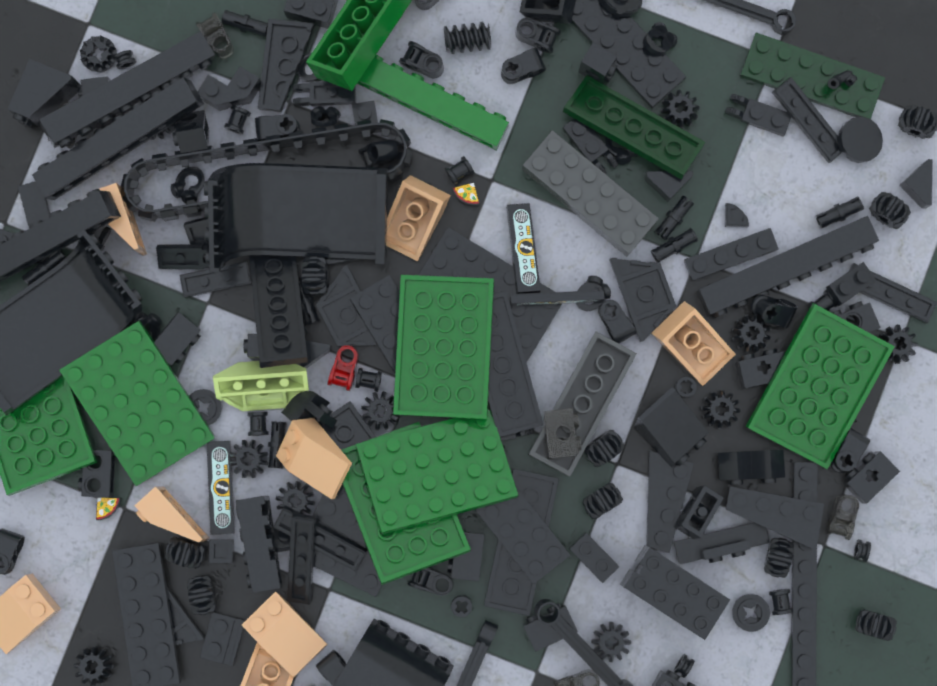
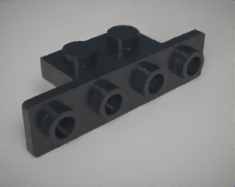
[674,523,769,564]

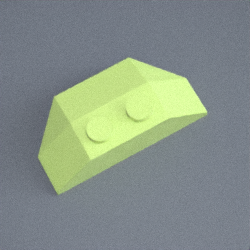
[213,361,309,411]

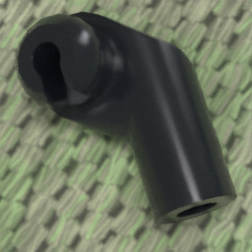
[828,70,857,89]

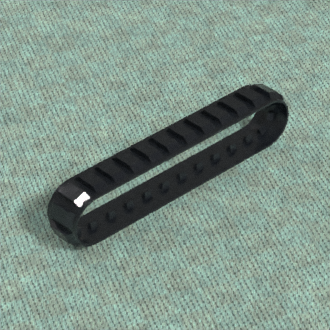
[121,119,413,222]

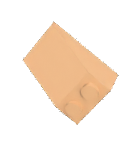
[386,175,451,261]
[99,183,147,256]
[651,301,736,386]
[276,418,352,499]
[134,486,209,542]
[0,573,61,654]
[242,592,328,678]
[240,642,293,686]

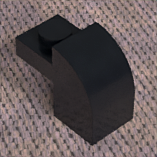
[281,391,337,428]

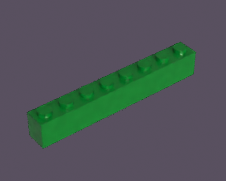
[357,55,509,151]

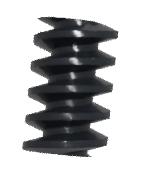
[443,21,491,54]

